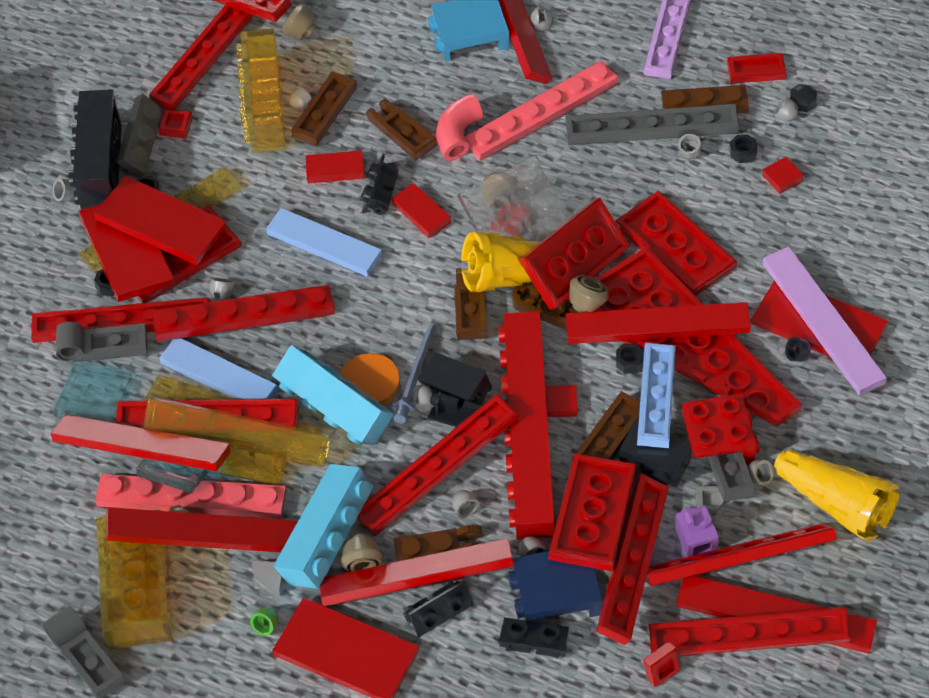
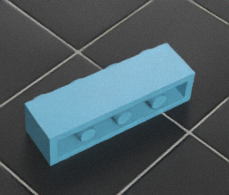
[272,345,394,445]
[274,464,374,589]

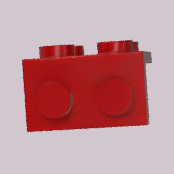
[682,393,760,466]

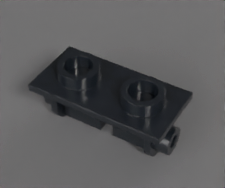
[360,154,399,215]
[427,391,484,427]
[403,580,473,638]
[498,617,569,659]

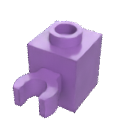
[674,505,719,557]

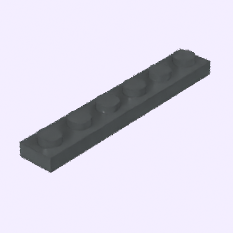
[566,104,739,145]

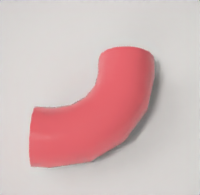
[436,93,483,161]

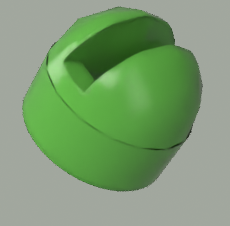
[250,607,279,636]

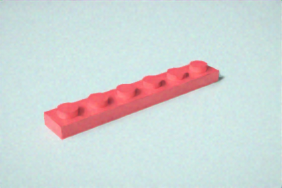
[465,60,618,161]
[95,474,287,519]

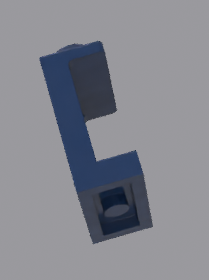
[508,551,603,621]

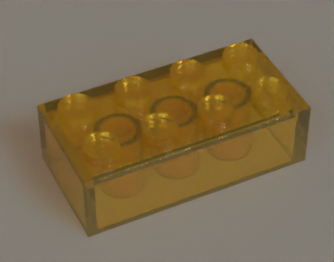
[236,28,286,153]
[96,509,174,650]

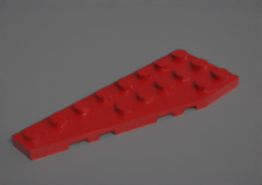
[595,247,802,427]

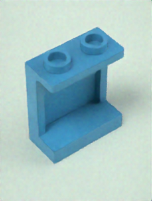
[428,0,509,62]

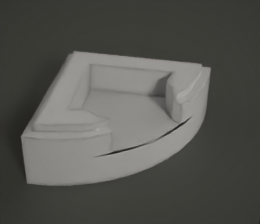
[695,486,725,515]
[252,560,283,596]

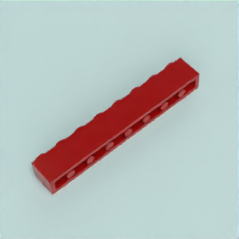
[498,311,555,539]

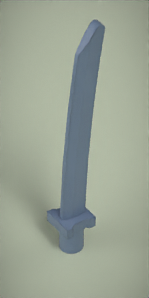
[391,323,437,424]

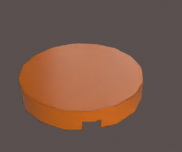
[340,353,400,406]

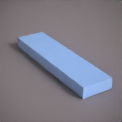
[266,208,382,277]
[159,338,277,399]
[637,343,676,448]

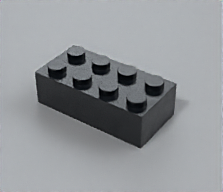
[69,89,122,210]

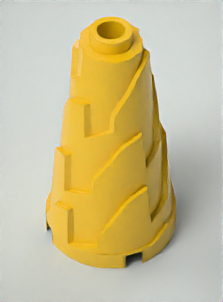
[461,231,541,292]
[774,449,900,542]

